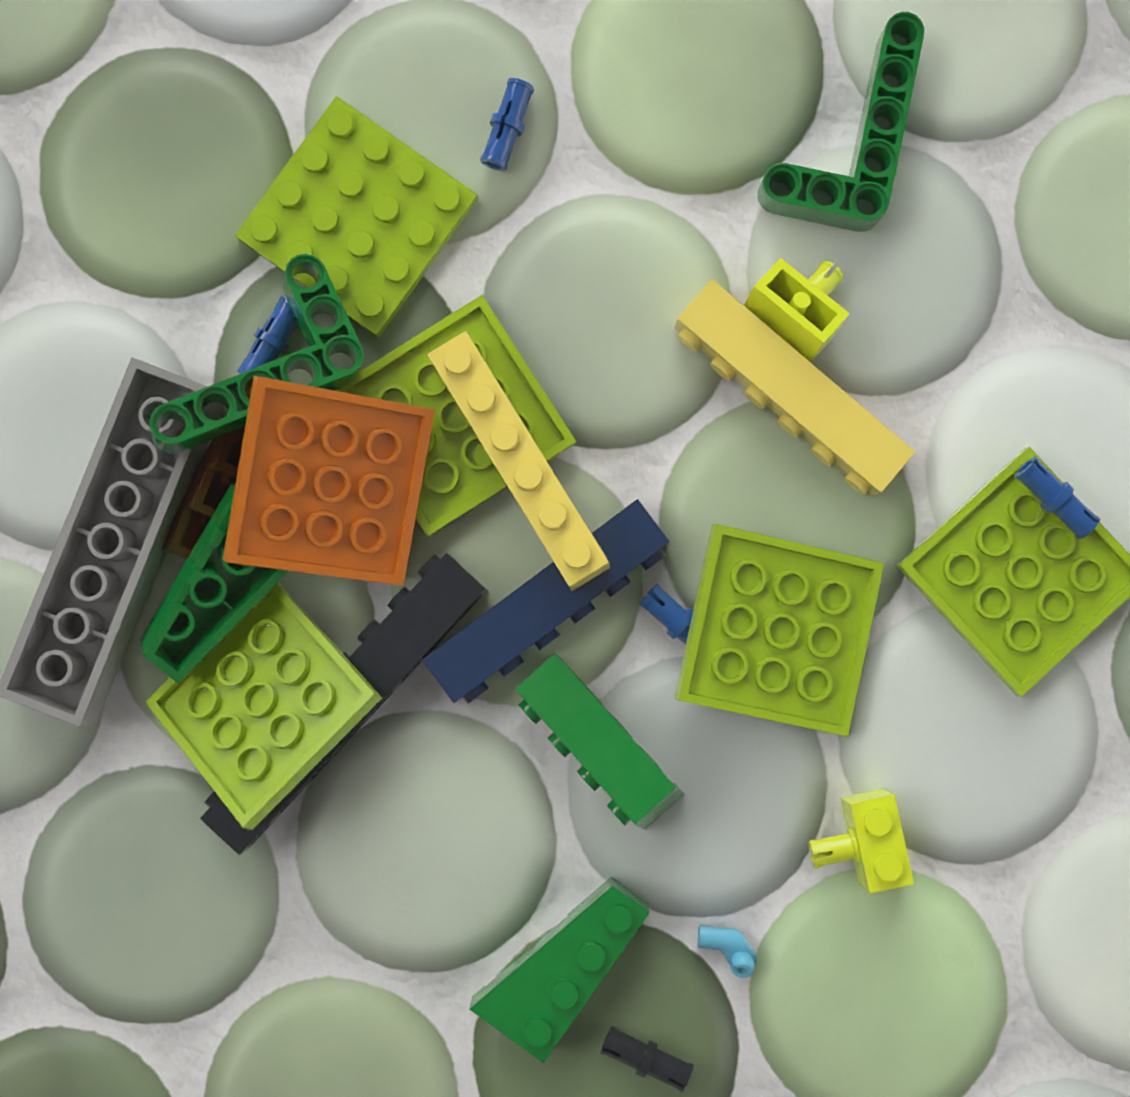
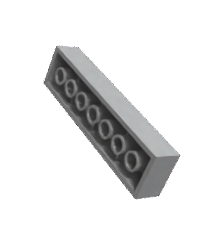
[0,357,224,727]

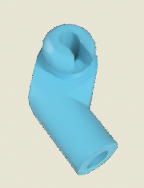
[697,925,757,978]

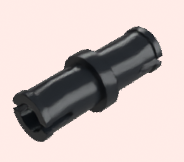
[600,1026,694,1092]

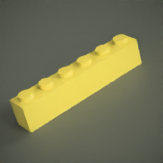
[674,279,916,496]
[427,331,610,591]

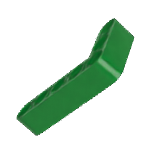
[757,12,924,232]
[149,254,364,453]

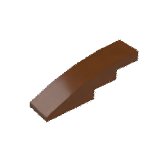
[162,387,252,560]

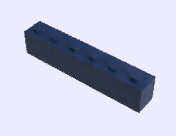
[422,499,670,704]

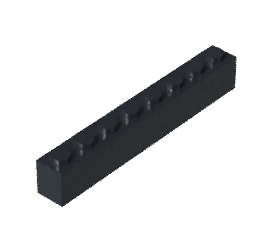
[200,553,487,855]

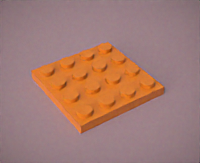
[223,376,435,586]

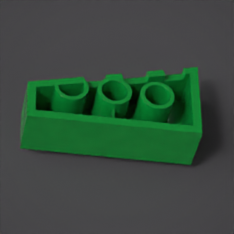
[140,482,288,684]
[515,653,684,830]
[469,877,650,1064]

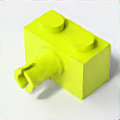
[744,258,850,362]
[808,789,914,894]

